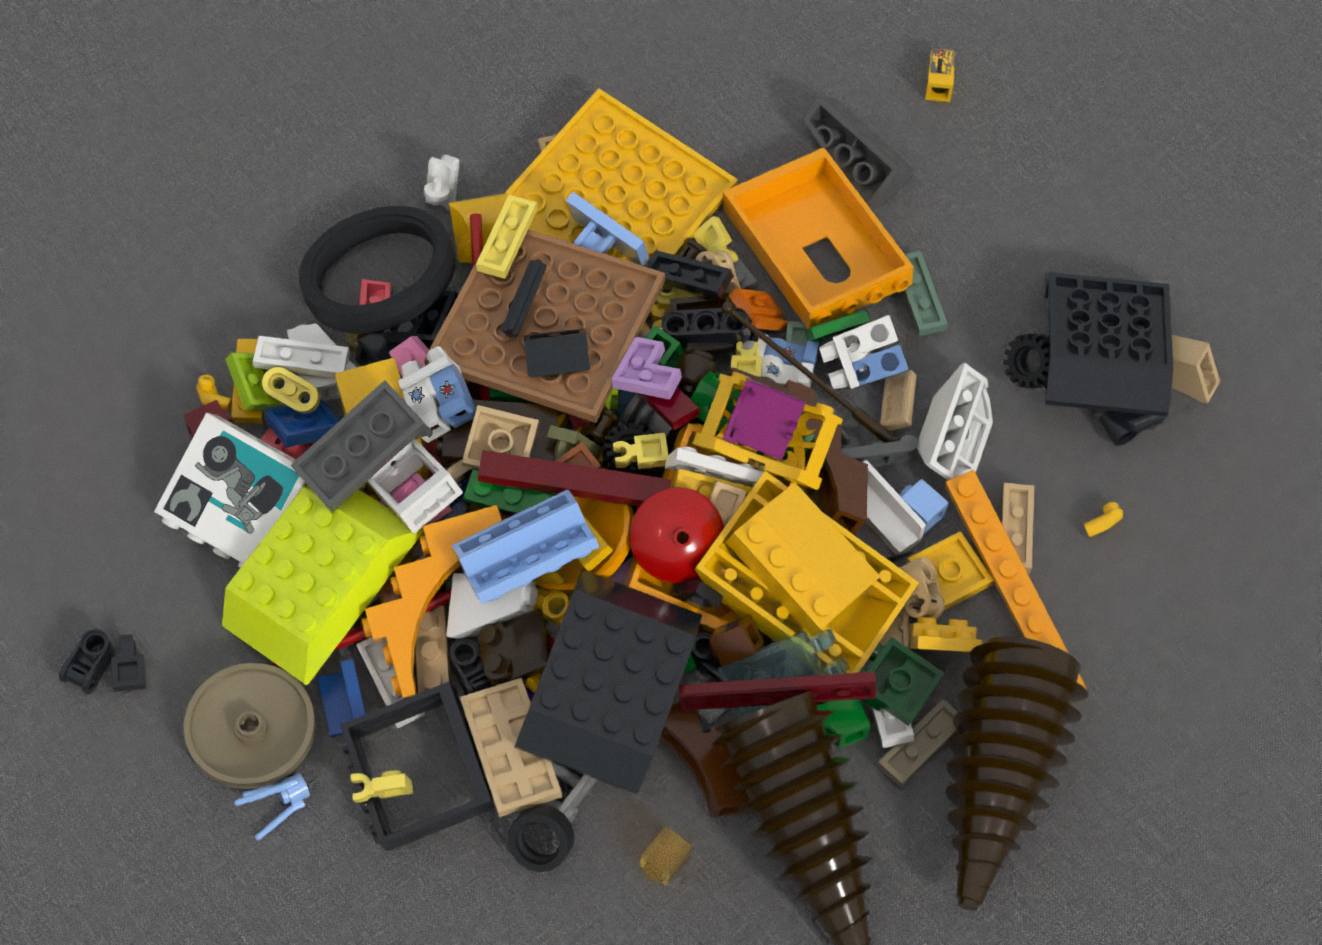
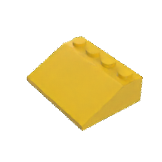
[726,482,881,638]

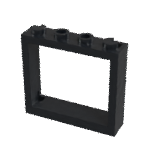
[340,682,496,851]

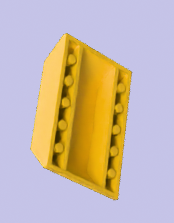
[695,471,919,675]

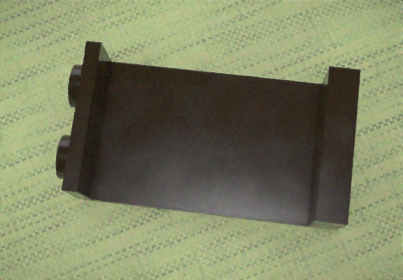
[436,400,558,467]

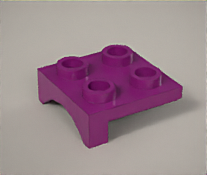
[723,378,806,460]

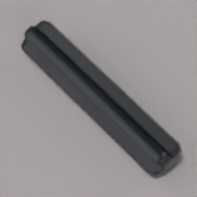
[501,259,546,338]

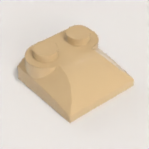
[462,405,539,470]

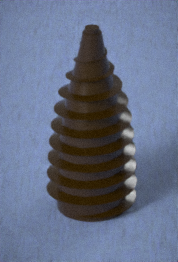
[945,636,1088,911]
[712,691,872,945]

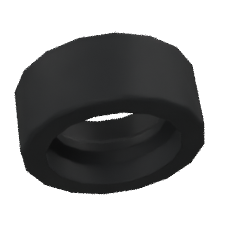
[508,805,574,872]

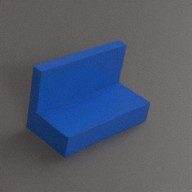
[317,659,366,738]

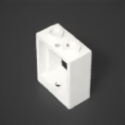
[367,438,463,534]

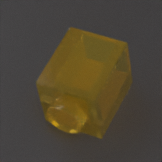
[640,826,692,886]

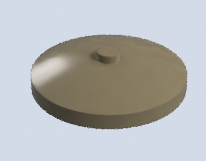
[183,663,316,789]

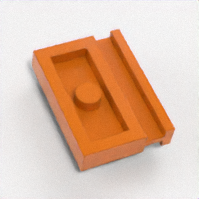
[728,288,790,331]

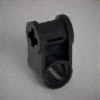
[59,629,115,695]
[450,638,493,695]

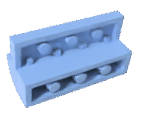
[452,490,599,604]

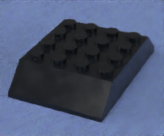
[514,569,702,794]

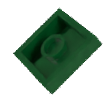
[858,637,945,726]

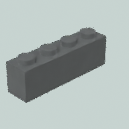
[803,96,915,211]

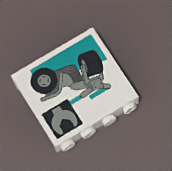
[154,413,306,568]

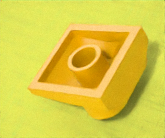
[449,193,508,263]

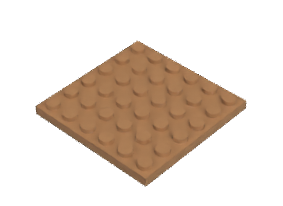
[424,229,665,423]

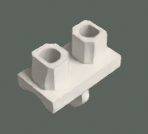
[424,154,460,211]

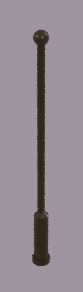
[721,302,898,443]

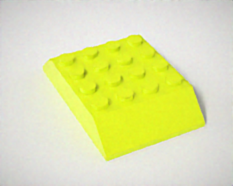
[222,485,424,686]

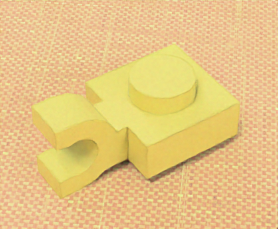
[351,770,413,803]

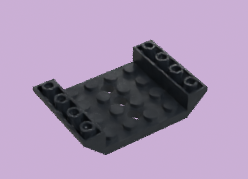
[1045,272,1173,417]

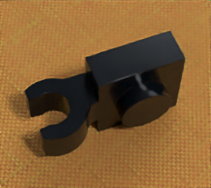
[111,634,146,692]

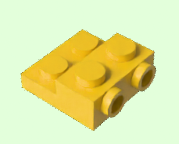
[909,617,982,652]

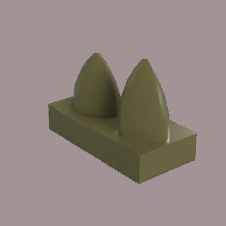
[547,425,602,461]

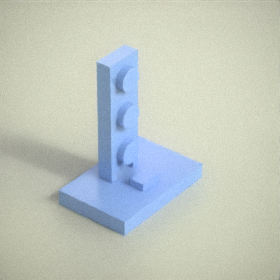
[566,192,650,266]

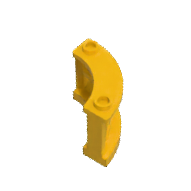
[692,372,843,490]

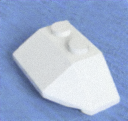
[917,363,993,480]

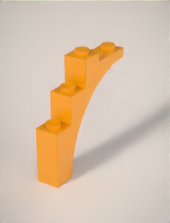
[362,505,502,699]

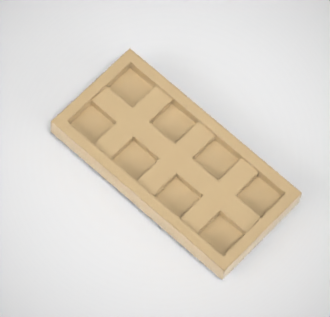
[460,678,562,817]

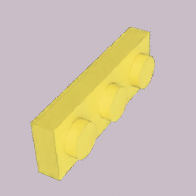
[476,195,537,279]

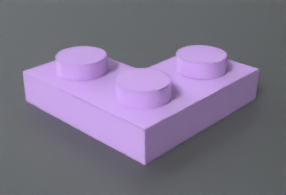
[611,337,682,399]

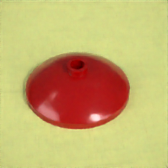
[629,487,724,583]

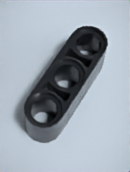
[661,307,752,348]

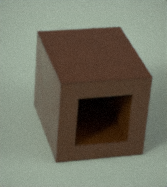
[708,615,764,667]

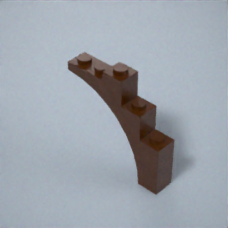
[727,367,868,535]
[660,695,749,818]

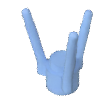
[234,773,310,840]

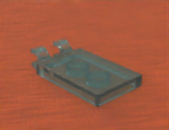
[717,628,850,717]

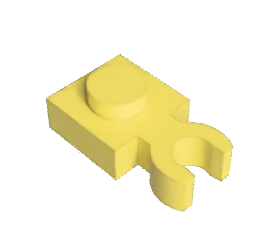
[694,216,738,263]
[731,341,762,378]
[613,433,668,469]

